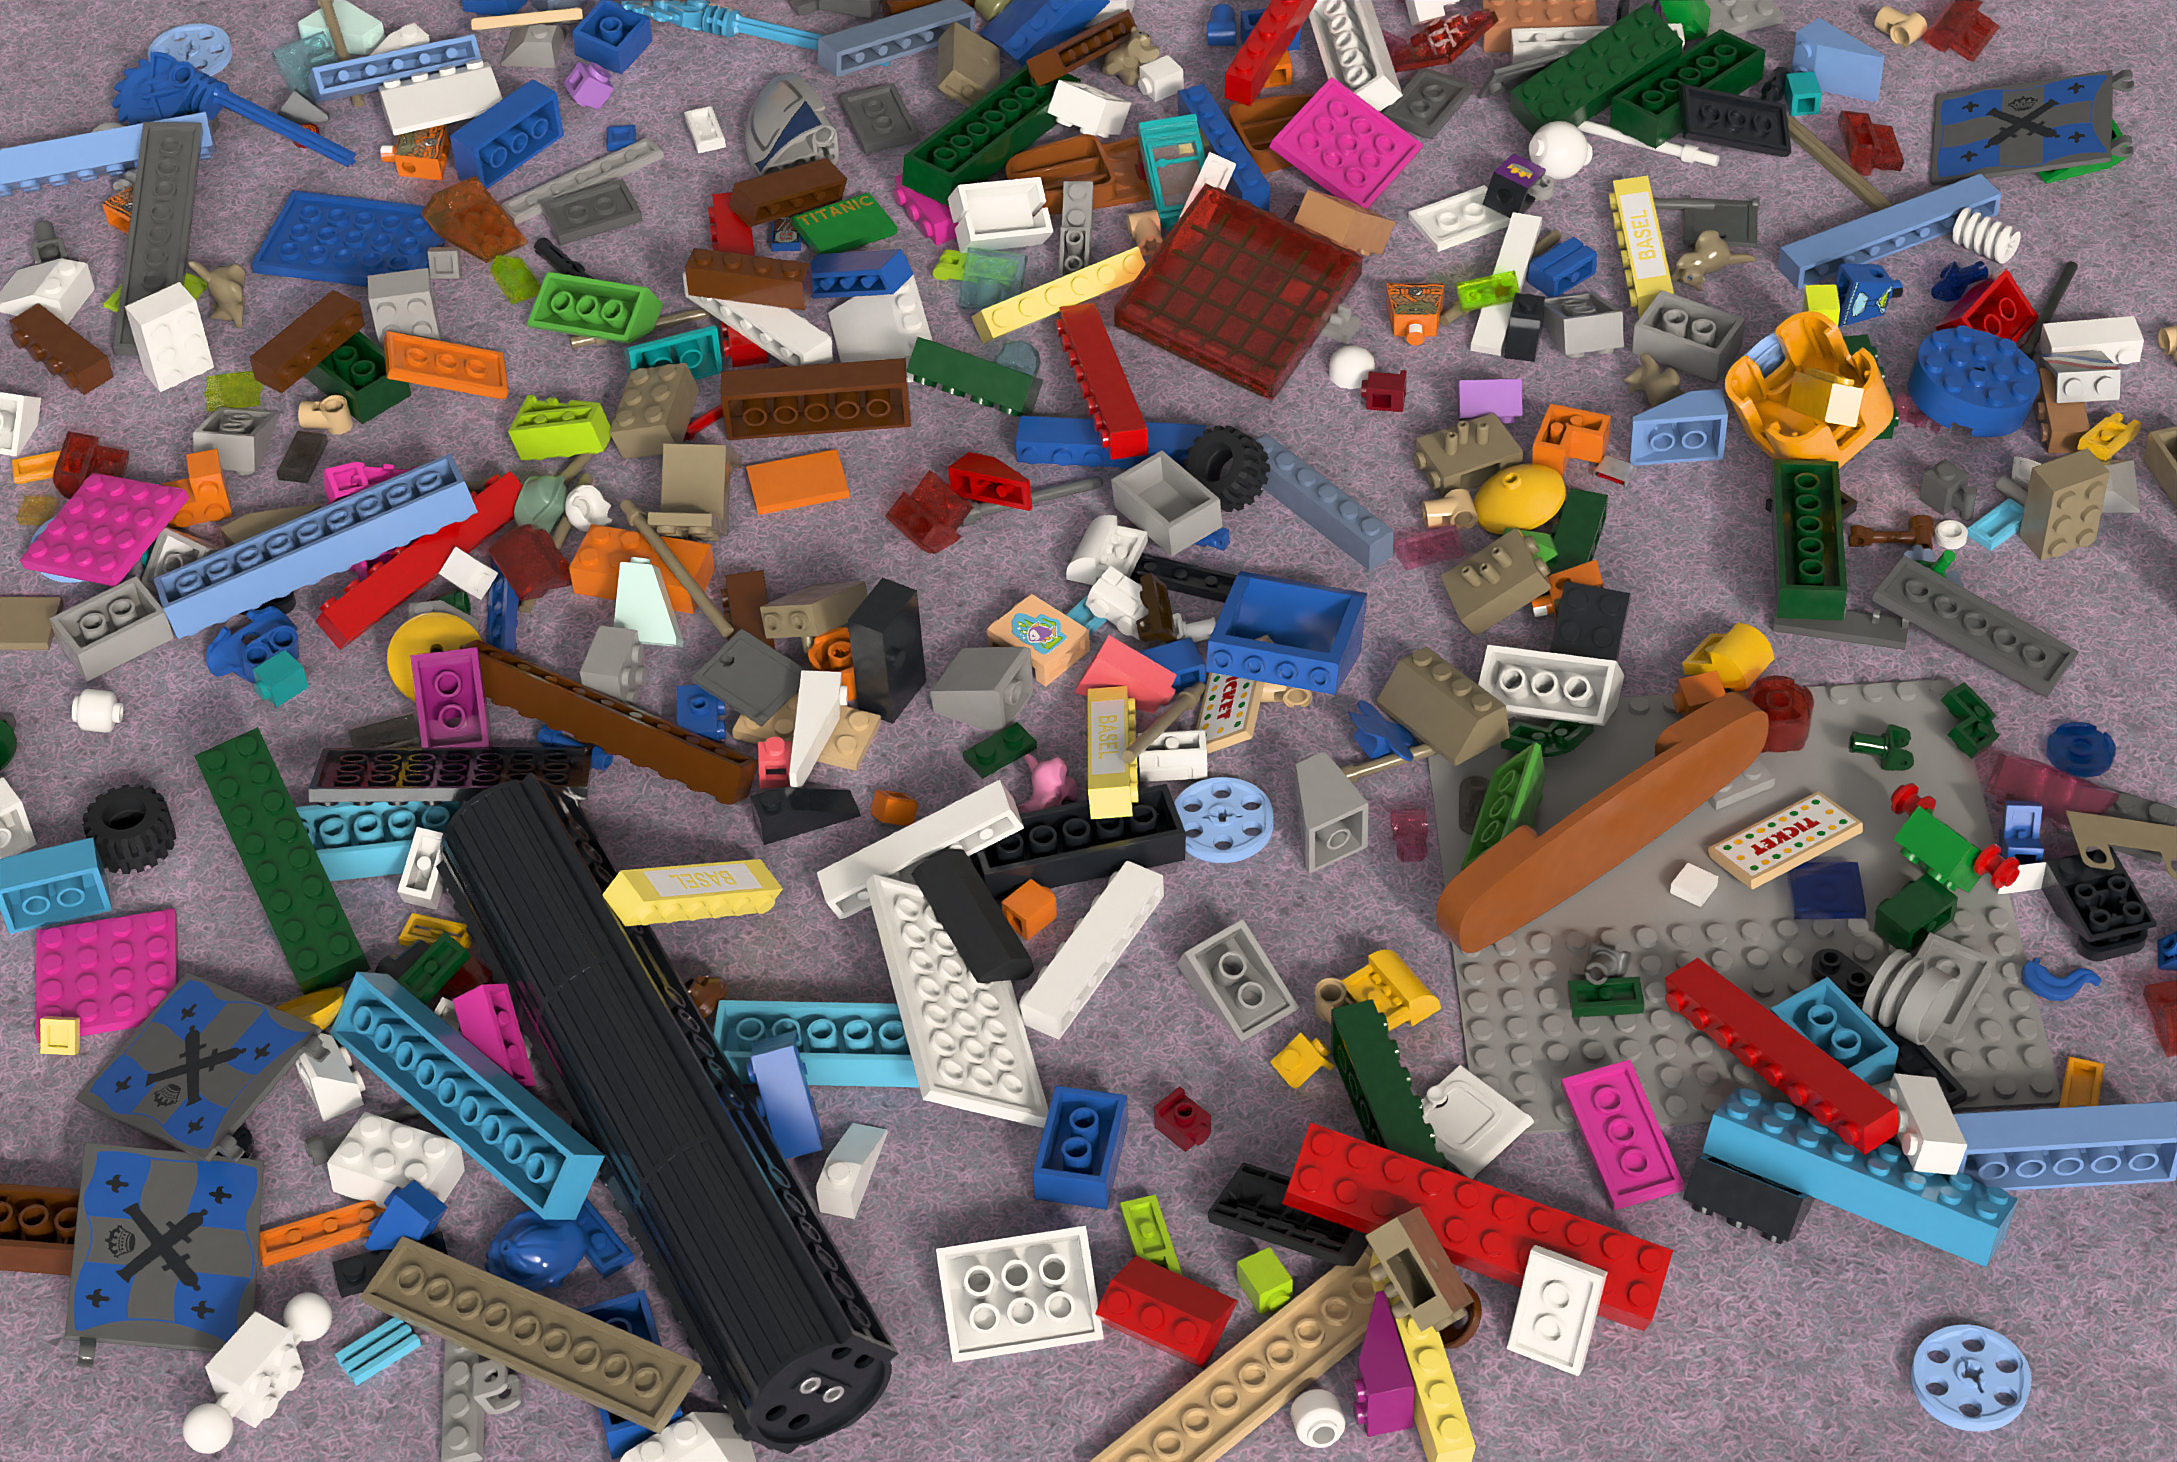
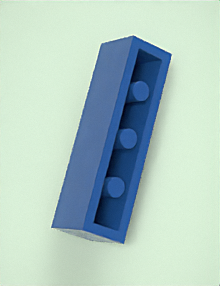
[810,249,914,299]

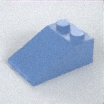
[1791,18,1885,102]
[1629,389,1728,466]

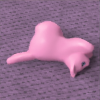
[1017,754,1078,813]

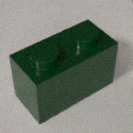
[1874,873,1958,952]

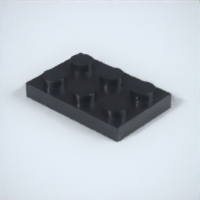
[1550,581,1631,661]

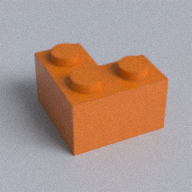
[1532,403,1611,477]
[161,449,233,529]

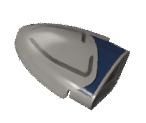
[744,72,839,176]

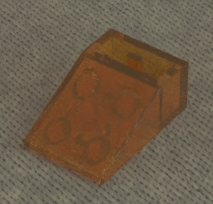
[421,176,529,263]

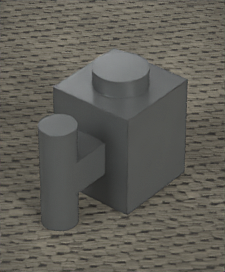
[1919,459,1977,521]

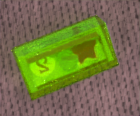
[490,255,541,305]
[1455,270,1520,313]

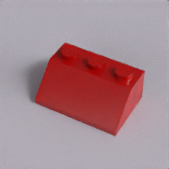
[1935,268,2038,343]
[1095,1256,1238,1369]

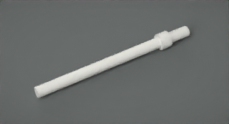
[1577,121,1719,167]

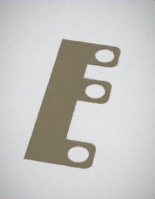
[2065,810,2177,879]

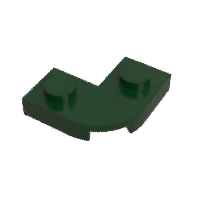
[1940,682,2000,759]
[1501,720,1594,757]

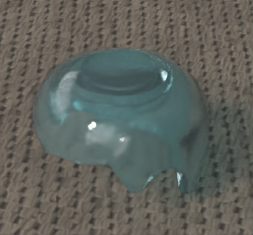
[994,341,1041,377]

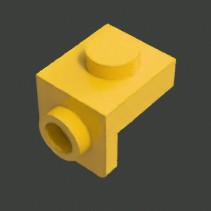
[1270,1032,1335,1089]

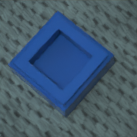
[607,125,636,151]

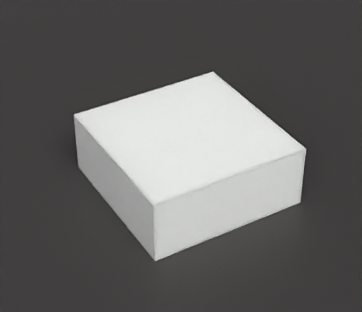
[1670,863,1719,907]

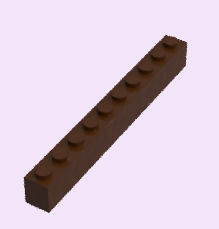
[459,639,758,805]

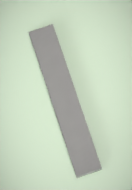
[500,137,664,225]

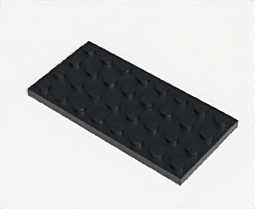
[308,747,593,807]

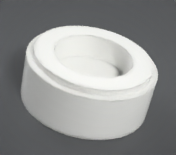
[1934,520,1968,549]

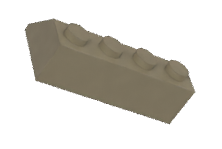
[1376,646,1510,766]

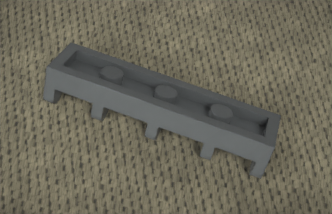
[1773,604,1909,650]

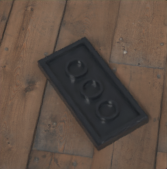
[1678,84,1792,157]

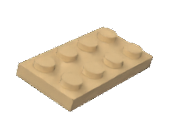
[732,693,881,771]

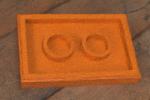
[746,449,850,515]

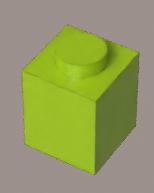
[1237,1247,1293,1315]

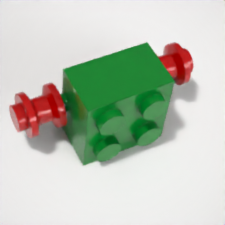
[1891,783,2020,893]

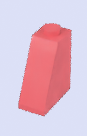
[1074,635,1177,714]

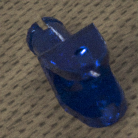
[1931,261,1989,302]

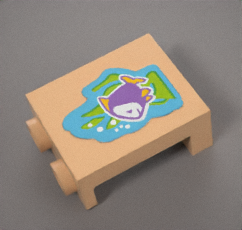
[987,594,1090,687]

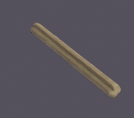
[1787,116,1894,212]

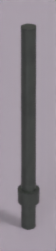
[2018,261,2078,360]

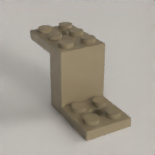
[648,443,742,542]

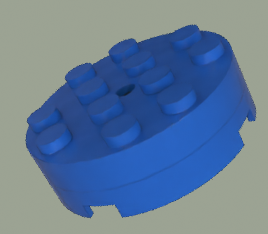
[1907,325,2041,437]

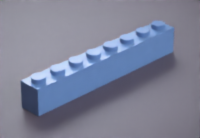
[1778,174,2002,289]

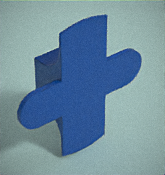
[1348,700,1421,761]

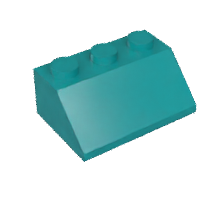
[623,325,723,380]

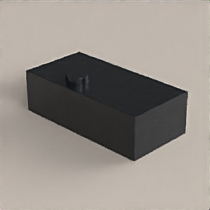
[848,578,926,724]

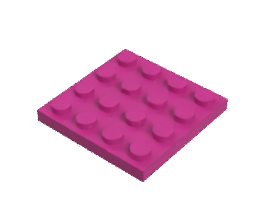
[1269,77,1423,209]
[19,473,189,587]
[35,908,179,1043]

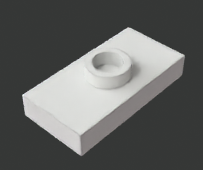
[684,106,726,153]

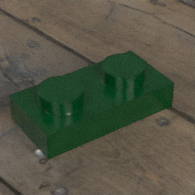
[963,722,1037,779]
[397,932,472,1005]
[1567,976,1645,1018]

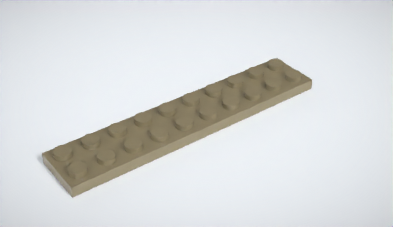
[360,1236,703,1434]

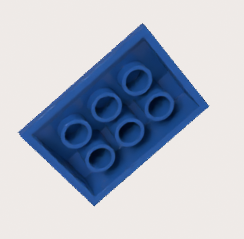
[979,0,1110,69]

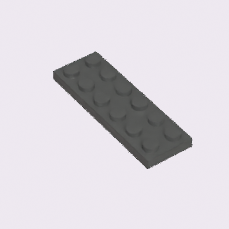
[1871,555,2079,698]

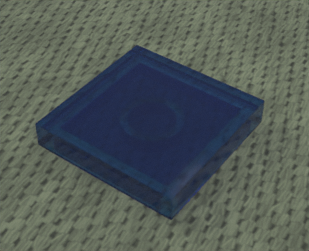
[1787,862,1866,920]

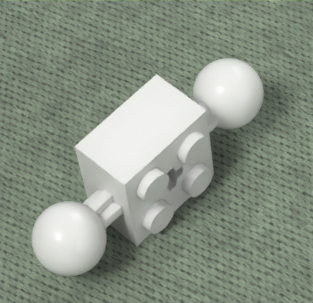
[183,1292,332,1454]

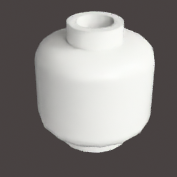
[72,689,123,733]
[1290,1389,1345,1447]

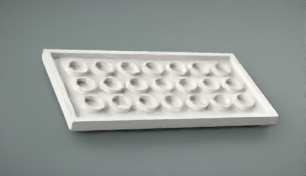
[866,874,1049,1128]

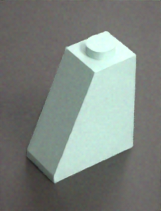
[297,0,386,56]
[614,557,684,647]

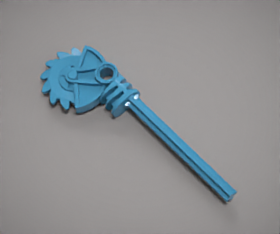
[621,0,892,67]

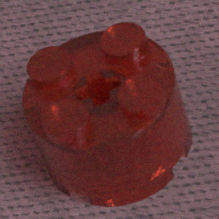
[1745,675,1814,753]

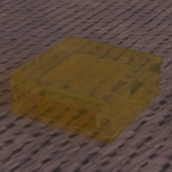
[16,496,58,526]

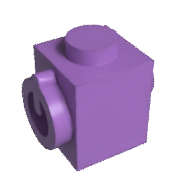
[564,61,614,109]

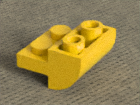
[1682,622,1774,691]
[1341,949,1441,1032]

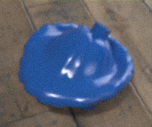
[485,1210,588,1292]

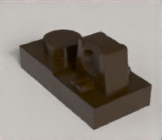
[1136,573,1178,644]

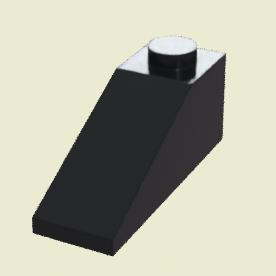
[750,787,861,845]

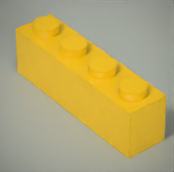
[1787,367,1864,427]

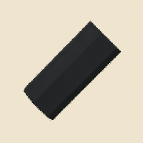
[911,850,1034,983]
[1207,1162,1369,1266]

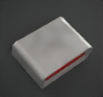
[1593,455,1637,488]

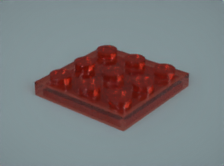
[1391,10,1499,73]

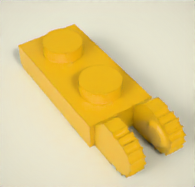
[2077,412,2141,461]

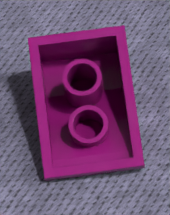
[410,647,493,748]
[1352,1290,1414,1437]

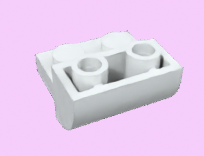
[1066,515,1148,585]

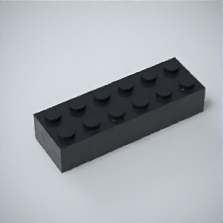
[970,784,1186,900]

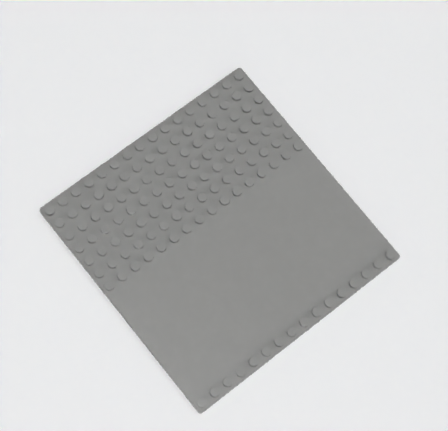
[1427,679,2061,1134]

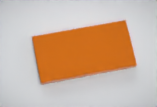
[383,331,509,399]

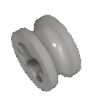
[1528,175,1555,200]

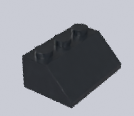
[1683,1154,1816,1244]

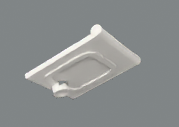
[1421,1065,1534,1179]

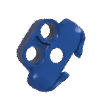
[206,606,299,683]

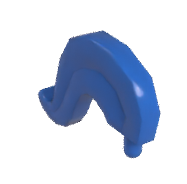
[2021,957,2101,1001]

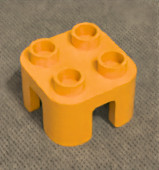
[1725,311,1894,468]

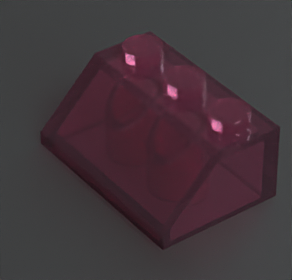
[1985,753,2120,832]

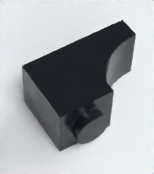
[1504,293,1545,362]

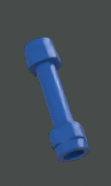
[537,725,614,771]

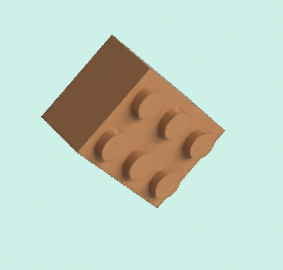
[1294,189,1396,256]

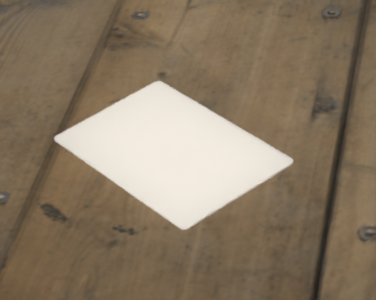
[1998,862,2046,894]

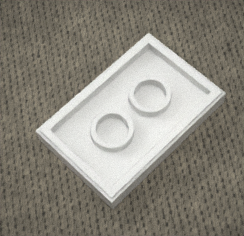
[1408,185,1511,252]
[1507,1245,1607,1376]

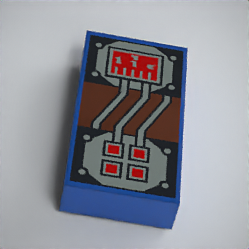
[771,212,804,252]

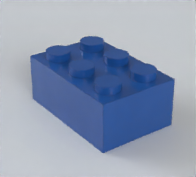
[1033,1085,1129,1210]

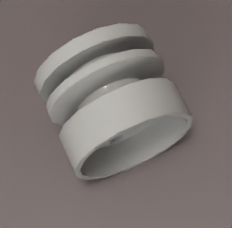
[1862,949,1958,1045]

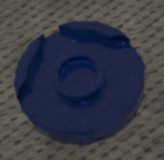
[2046,722,2116,778]

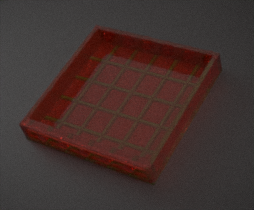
[1114,183,1363,401]

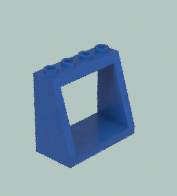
[1206,571,1368,695]

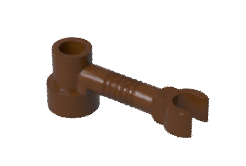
[1849,515,1935,550]

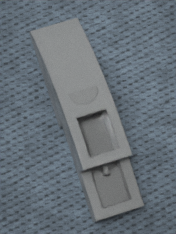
[1058,181,1094,279]

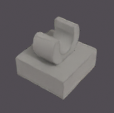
[428,247,461,279]
[1320,304,1361,343]

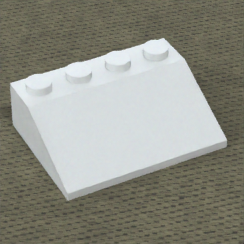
[378,59,503,135]
[828,275,933,382]
[936,1226,1104,1363]

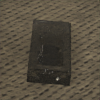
[276,431,328,483]
[348,714,421,748]

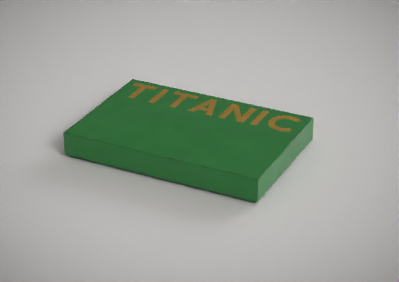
[792,193,898,255]

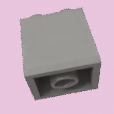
[929,647,1034,734]
[1296,751,1369,874]

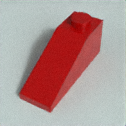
[948,452,1033,511]

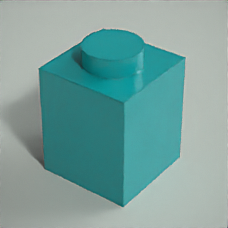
[1784,71,1822,116]
[252,650,309,707]

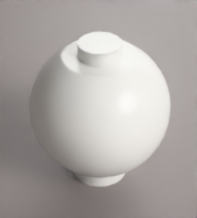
[1529,121,1592,180]

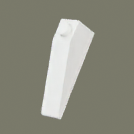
[789,670,848,788]

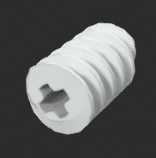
[1953,207,2021,264]

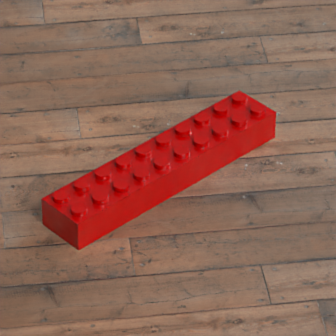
[1282,1122,1673,1331]

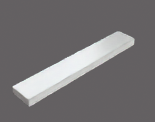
[1471,212,1542,356]

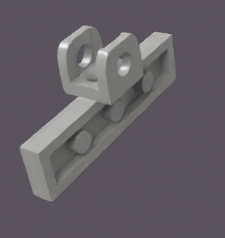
[441,1340,522,1462]

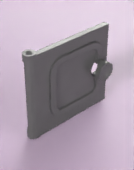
[1477,47,1567,99]
[1683,195,1760,248]
[691,628,813,726]

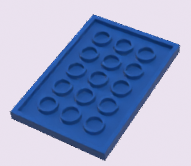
[251,190,457,287]

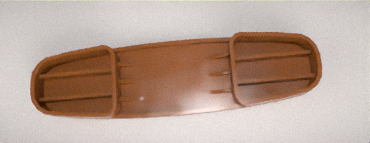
[1006,93,1315,216]
[1436,691,1769,953]

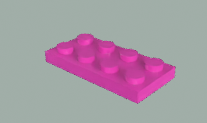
[1561,1059,1684,1211]

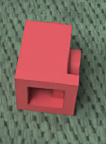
[758,737,792,789]

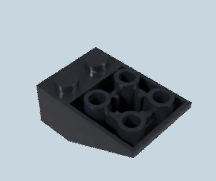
[2041,846,2157,942]

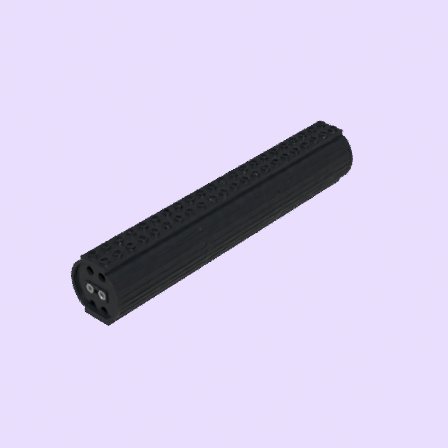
[436,772,898,1454]

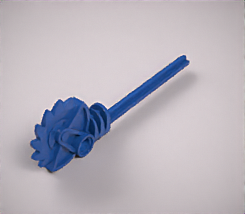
[112,52,356,167]

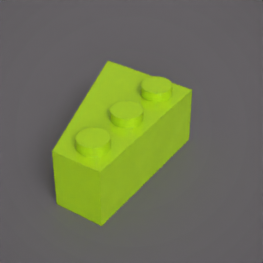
[508,395,611,461]

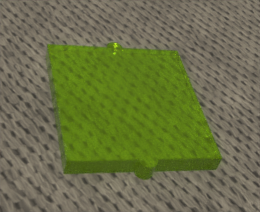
[203,371,263,412]

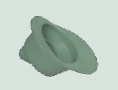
[514,475,569,541]

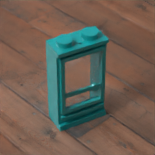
[1137,114,1217,231]

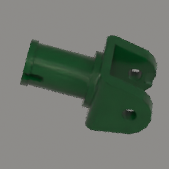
[1848,724,1914,771]

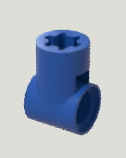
[1207,4,1236,46]

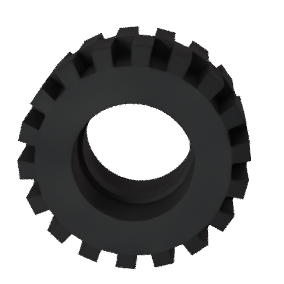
[1183,425,1270,512]
[82,784,176,874]

